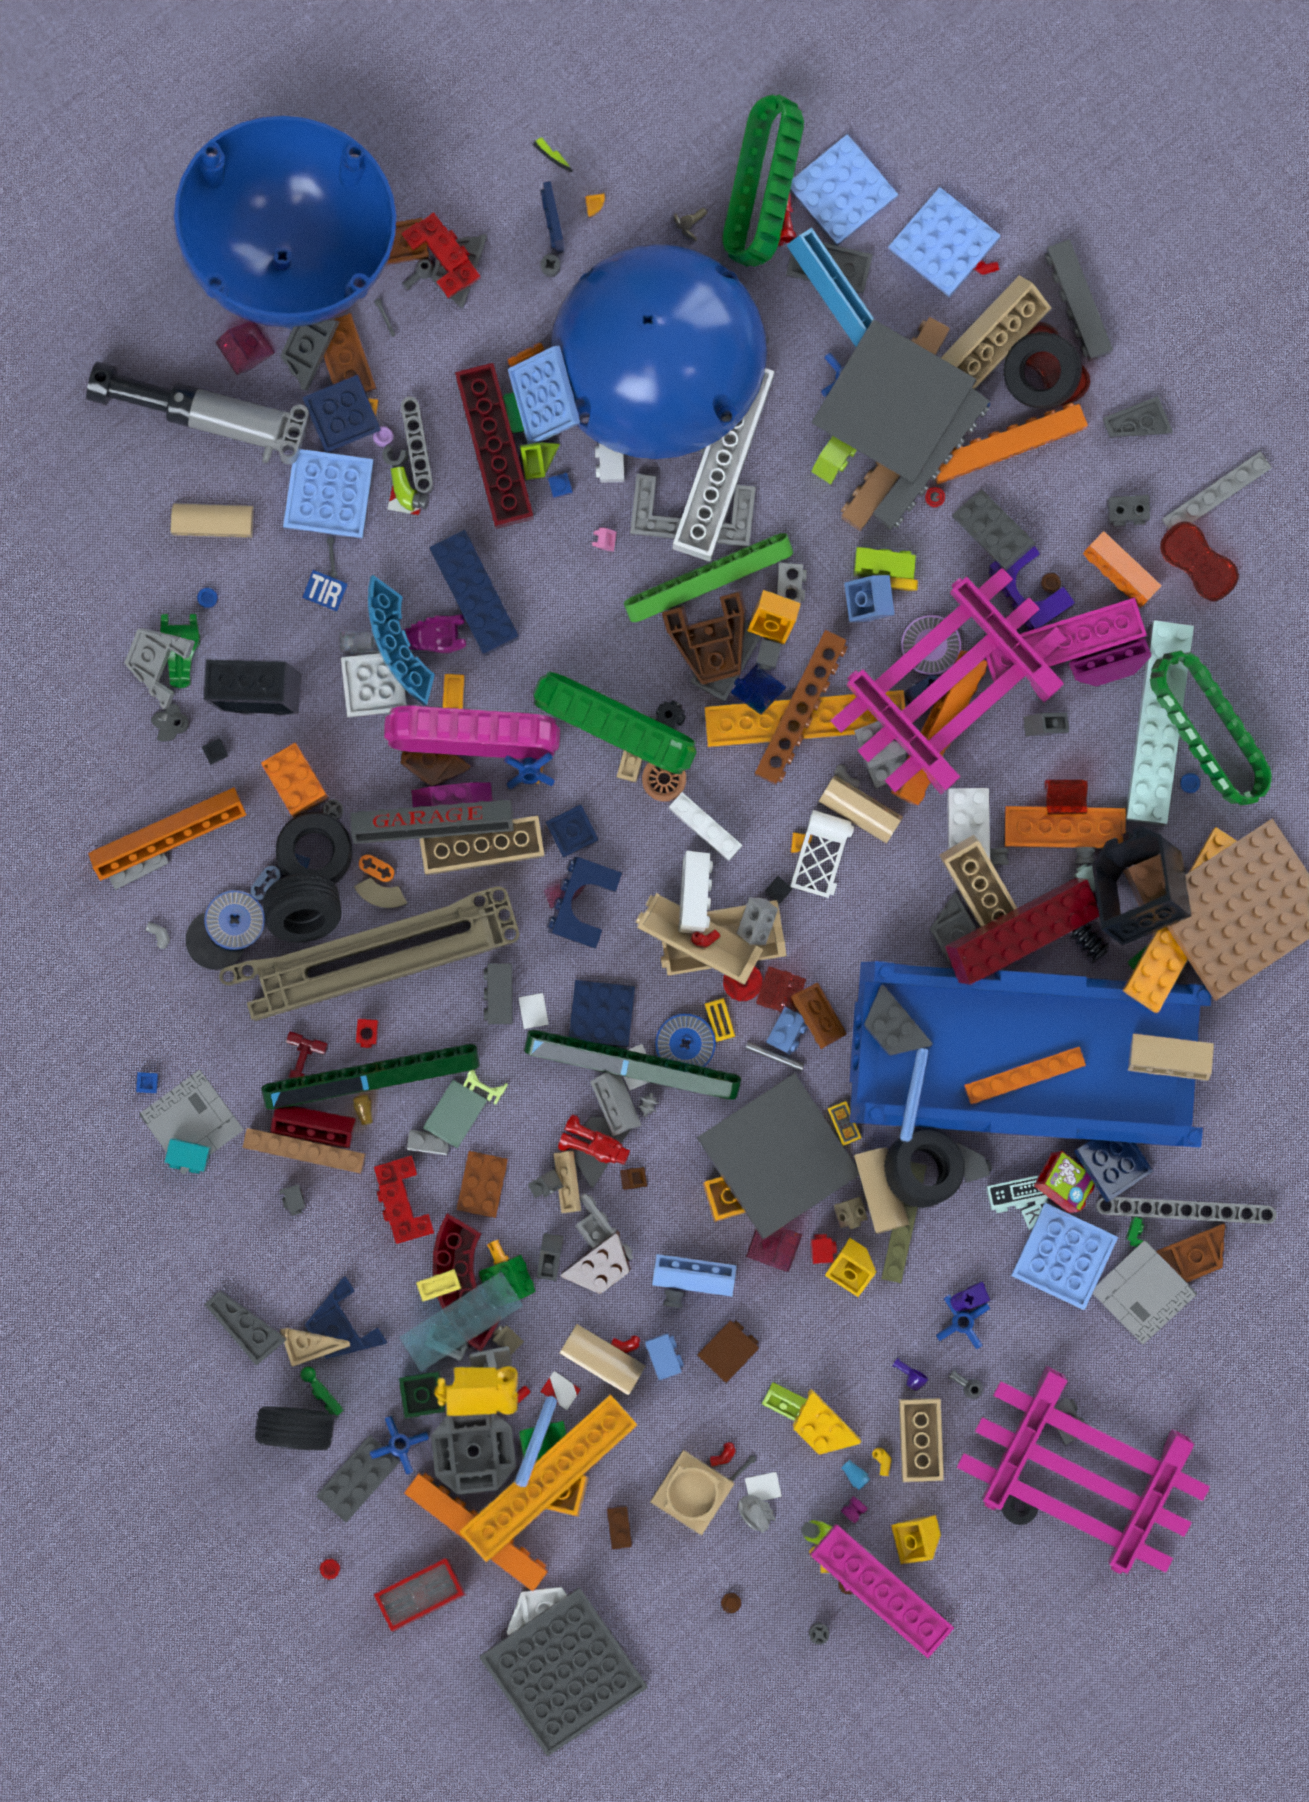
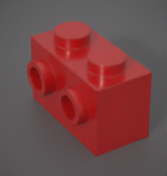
[810,1234,837,1264]

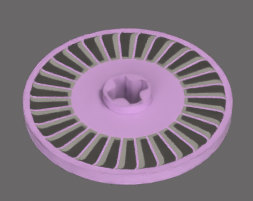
[901,615,961,675]

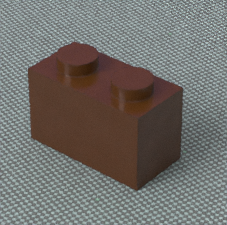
[607,1505,632,1550]

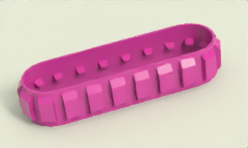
[384,706,560,760]

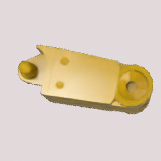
[434,1366,518,1416]

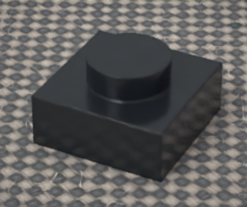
[202,738,229,765]
[765,876,793,904]

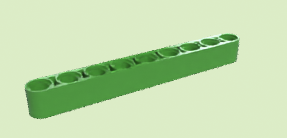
[624,533,794,622]

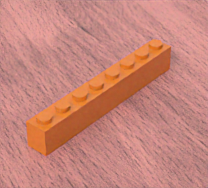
[935,403,1088,485]
[891,650,988,805]
[88,787,247,881]
[404,1472,548,1591]

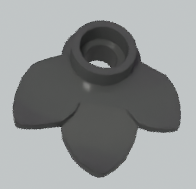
[151,703,189,742]

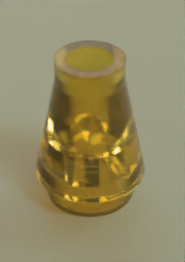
[352,1094,373,1125]

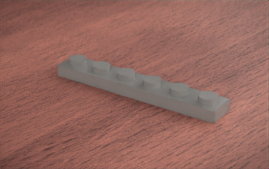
[1162,452,1272,536]

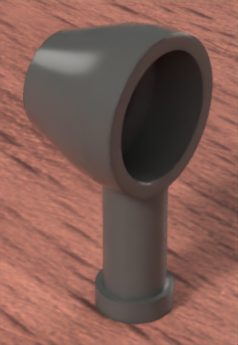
[402,259,435,290]
[948,1370,984,1400]

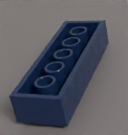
[429,530,519,656]

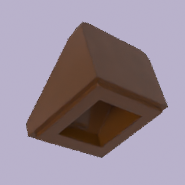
[620,1167,647,1190]

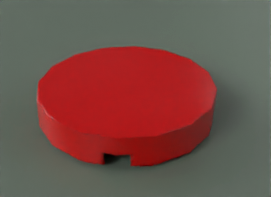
[723,966,762,1001]

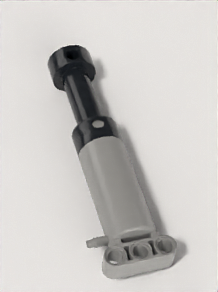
[86,361,309,465]

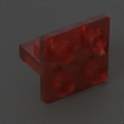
[1044,779,1088,815]
[756,966,806,1013]

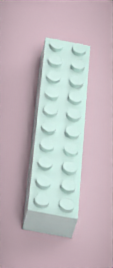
[1126,620,1194,826]

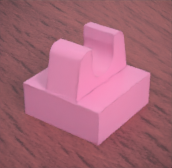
[592,528,616,551]

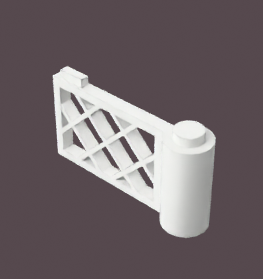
[790,810,854,898]

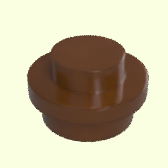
[1041,573,1061,593]
[721,1593,741,1613]

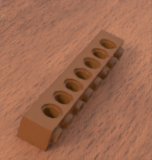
[754,630,848,785]

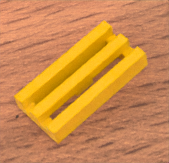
[705,998,735,1042]

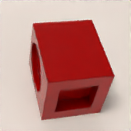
[356,1019,379,1048]

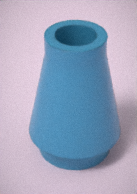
[841,1460,871,1490]

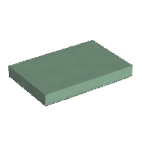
[423,1080,487,1148]

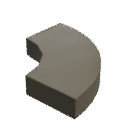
[353,877,408,908]

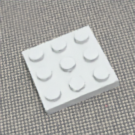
[341,653,407,718]

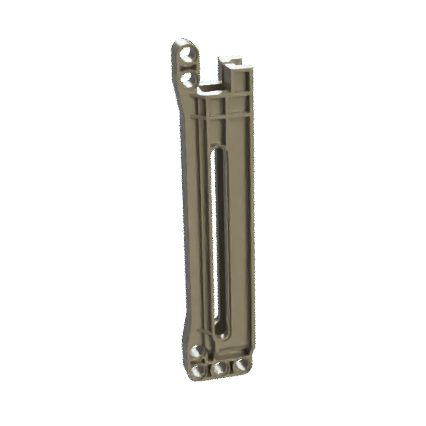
[219,886,520,1021]

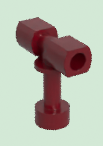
[286,1031,329,1078]

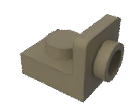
[493,1325,524,1355]

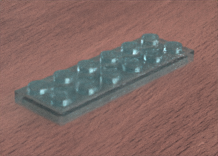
[399,1271,524,1371]

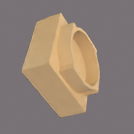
[650,1449,734,1535]

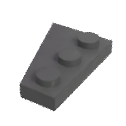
[1102,396,1173,438]

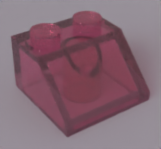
[215,321,275,375]
[746,1227,802,1273]

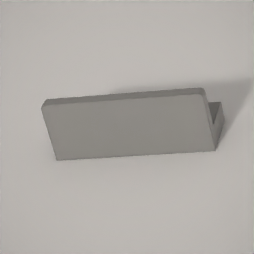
[590,1073,641,1137]

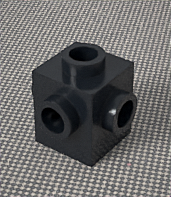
[656,700,686,730]

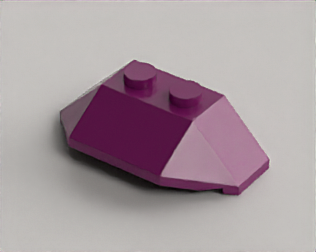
[1069,639,1152,687]
[411,782,493,808]

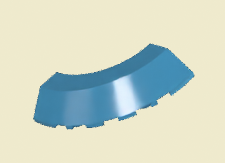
[368,575,435,706]

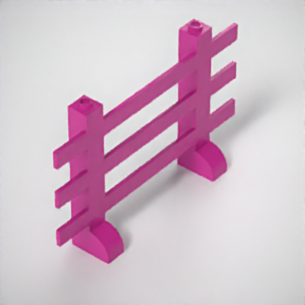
[830,568,1067,795]
[957,1366,1210,1574]

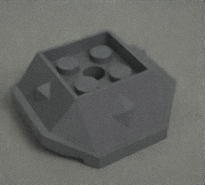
[431,1414,516,1495]

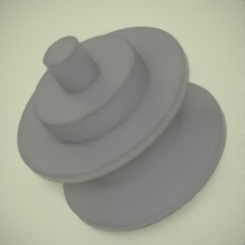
[637,1093,659,1117]

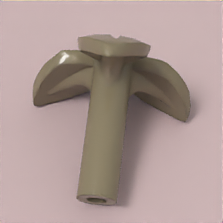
[674,208,707,241]

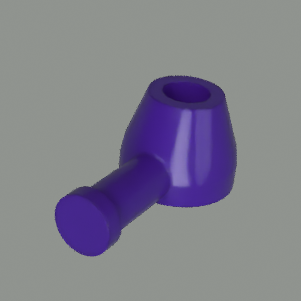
[892,1358,929,1391]

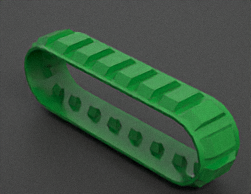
[722,94,804,267]
[1149,650,1272,805]
[532,671,697,774]

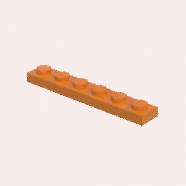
[964,1047,1086,1104]

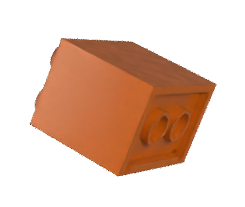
[261,743,329,817]

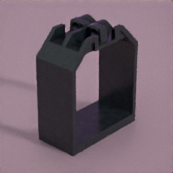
[203,659,301,716]
[1092,826,1192,946]

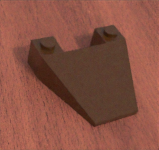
[662,590,746,685]

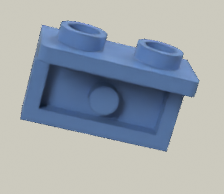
[767,1007,808,1055]

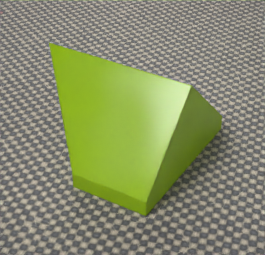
[520,442,560,480]

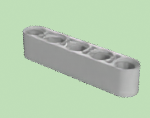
[401,397,433,495]

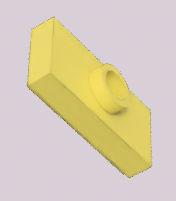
[416,1269,461,1301]

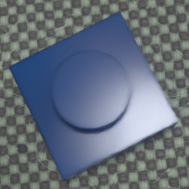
[548,473,573,498]
[136,1072,158,1094]

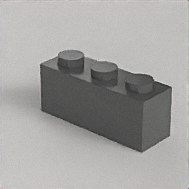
[484,963,513,1025]

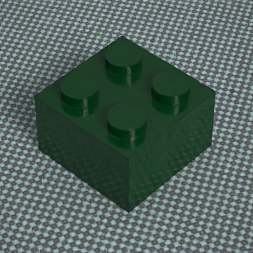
[399,1371,446,1418]

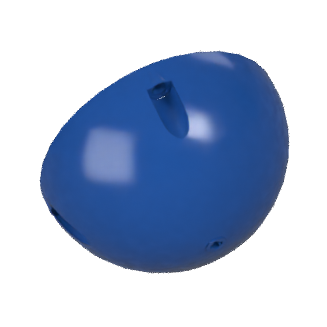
[174,116,396,328]
[550,244,767,459]

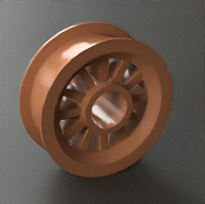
[642,763,686,802]

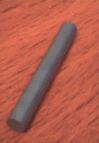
[745,1041,804,1071]

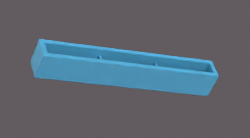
[786,228,875,347]

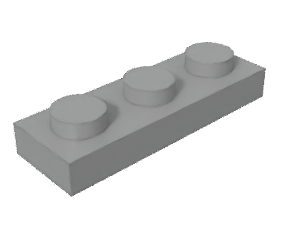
[109,853,169,890]

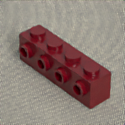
[271,1106,356,1148]

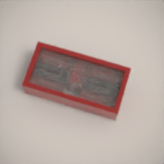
[374,1558,466,1632]

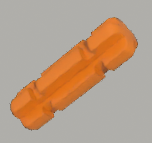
[507,343,545,368]

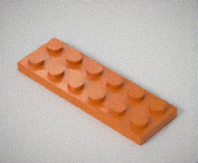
[1004,806,1126,848]

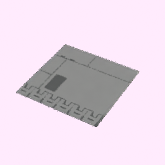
[139,1070,243,1174]
[1092,1241,1197,1344]

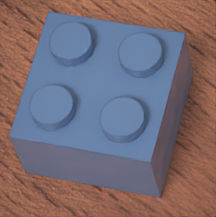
[844,575,895,622]
[645,1332,684,1380]

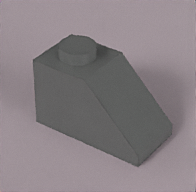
[1023,713,1069,737]
[956,1143,992,1183]
[537,1233,564,1281]

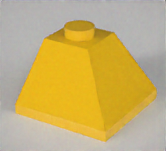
[824,1238,876,1297]
[891,1515,941,1564]

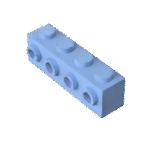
[652,1254,737,1297]

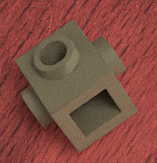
[833,1197,868,1229]

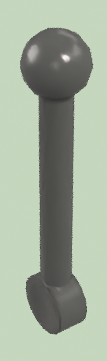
[374,299,395,337]
[326,537,337,578]
[730,1456,756,1481]

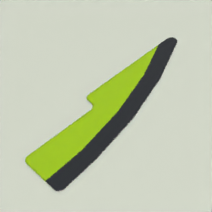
[533,137,573,172]

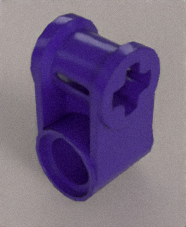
[951,1281,990,1312]

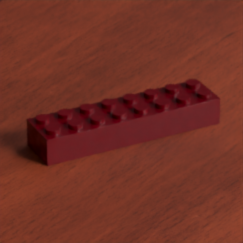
[455,363,534,529]
[945,878,1099,985]

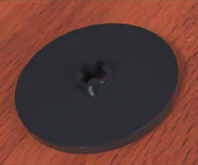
[186,912,245,970]

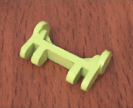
[463,1070,508,1104]

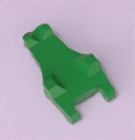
[160,614,200,688]

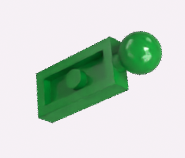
[300,1366,344,1416]

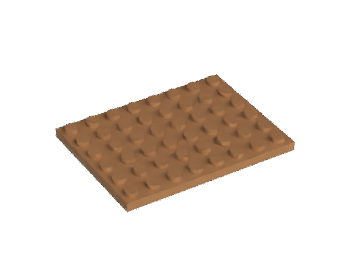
[1149,818,1309,1001]

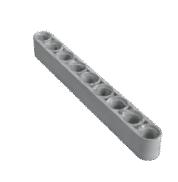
[1095,1197,1277,1224]

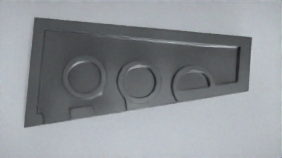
[204,1291,287,1366]

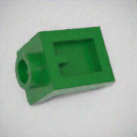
[1125,1216,1148,1247]

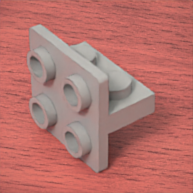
[469,1346,513,1370]

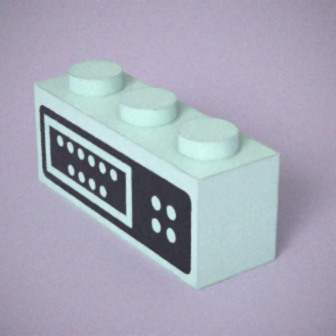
[986,1175,1049,1213]

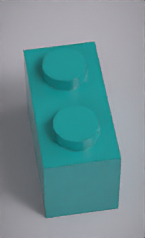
[164,1138,211,1174]

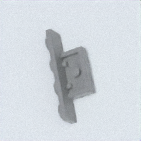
[575,1193,633,1261]

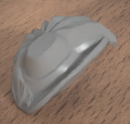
[738,1495,776,1533]

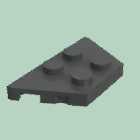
[431,235,487,309]
[280,320,339,391]
[930,893,976,964]
[864,985,933,1056]
[569,1117,631,1188]

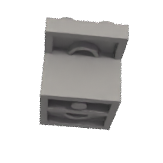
[854,721,907,789]

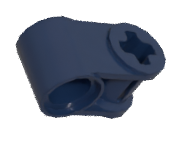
[904,675,939,703]

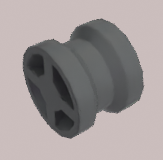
[540,254,560,277]
[323,799,344,820]
[1075,847,1095,864]
[990,848,1009,866]
[663,1289,685,1308]
[809,1623,830,1645]

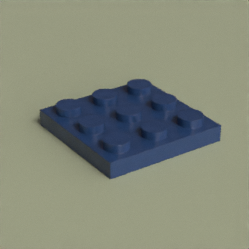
[540,181,565,253]
[302,374,381,453]
[569,980,635,1046]
[1074,1140,1153,1202]

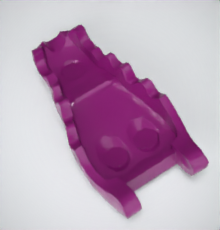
[403,615,466,653]

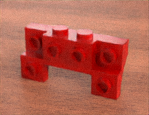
[401,212,481,299]
[374,1156,435,1244]

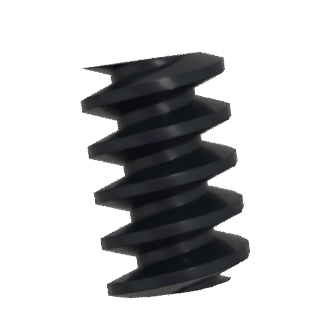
[1070,923,1109,964]

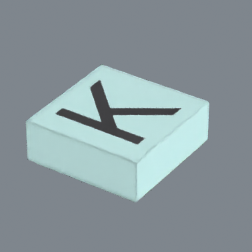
[1021,1204,1042,1229]

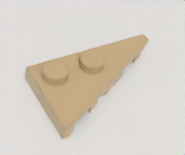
[280,1328,350,1367]

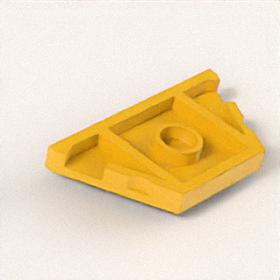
[792,1389,861,1455]

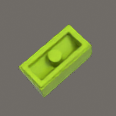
[762,1383,807,1421]

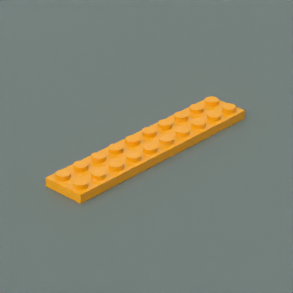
[704,690,905,747]
[1123,827,1237,1013]
[459,1395,638,1562]

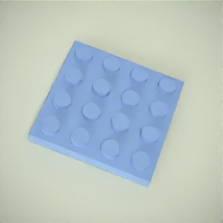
[790,134,898,246]
[889,187,1001,298]
[507,345,580,444]
[283,449,374,539]
[1011,1203,1118,1310]

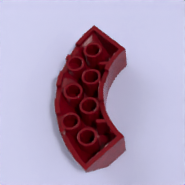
[433,1213,503,1352]

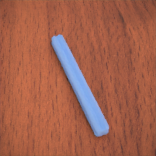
[900,1048,929,1142]
[515,1396,557,1487]

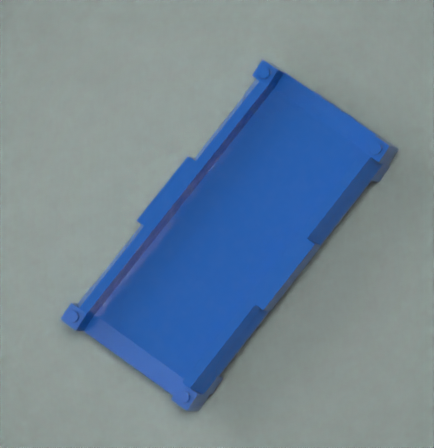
[849,961,1211,1148]

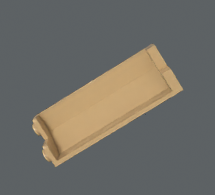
[636,893,763,985]
[658,900,786,976]

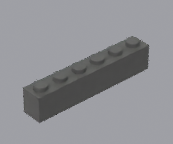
[1044,239,1113,361]

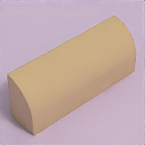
[171,504,254,538]
[818,775,903,844]
[1128,1034,1214,1081]
[854,1147,910,1234]
[560,1324,646,1395]

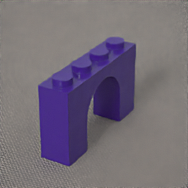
[988,546,1075,631]

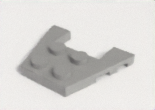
[124,628,195,709]

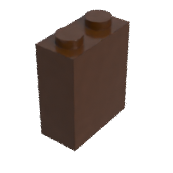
[697,1320,759,1383]

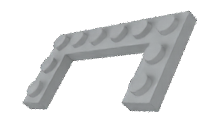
[630,474,756,547]

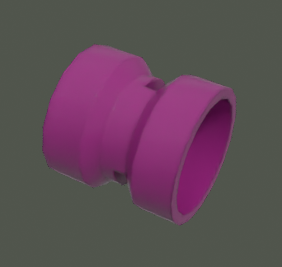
[840,1495,868,1524]

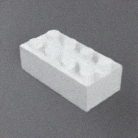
[947,788,990,859]

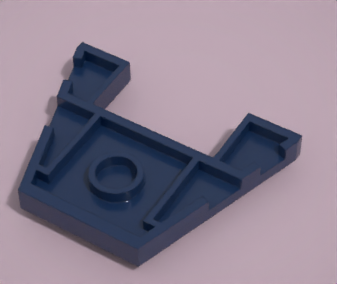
[305,1276,388,1359]

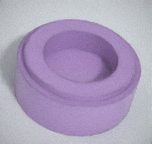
[373,426,394,447]

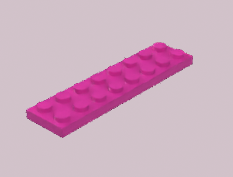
[985,598,1147,683]
[809,1524,954,1658]

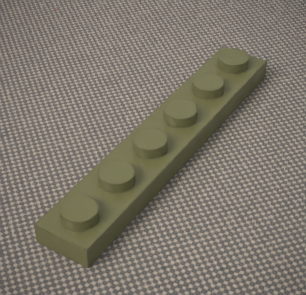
[881,1162,927,1283]

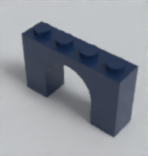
[547,857,622,949]

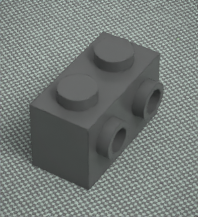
[1107,495,1150,527]

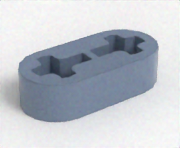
[251,866,281,900]

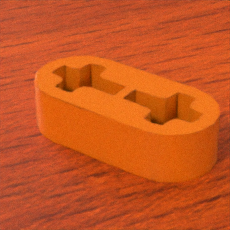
[359,854,395,882]

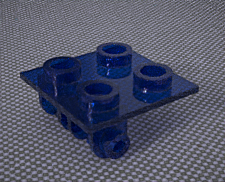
[730,665,787,715]

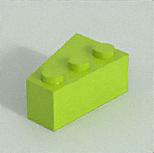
[811,436,858,484]
[853,547,916,579]

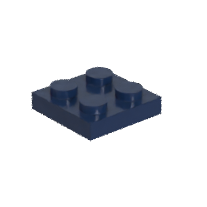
[545,804,599,858]

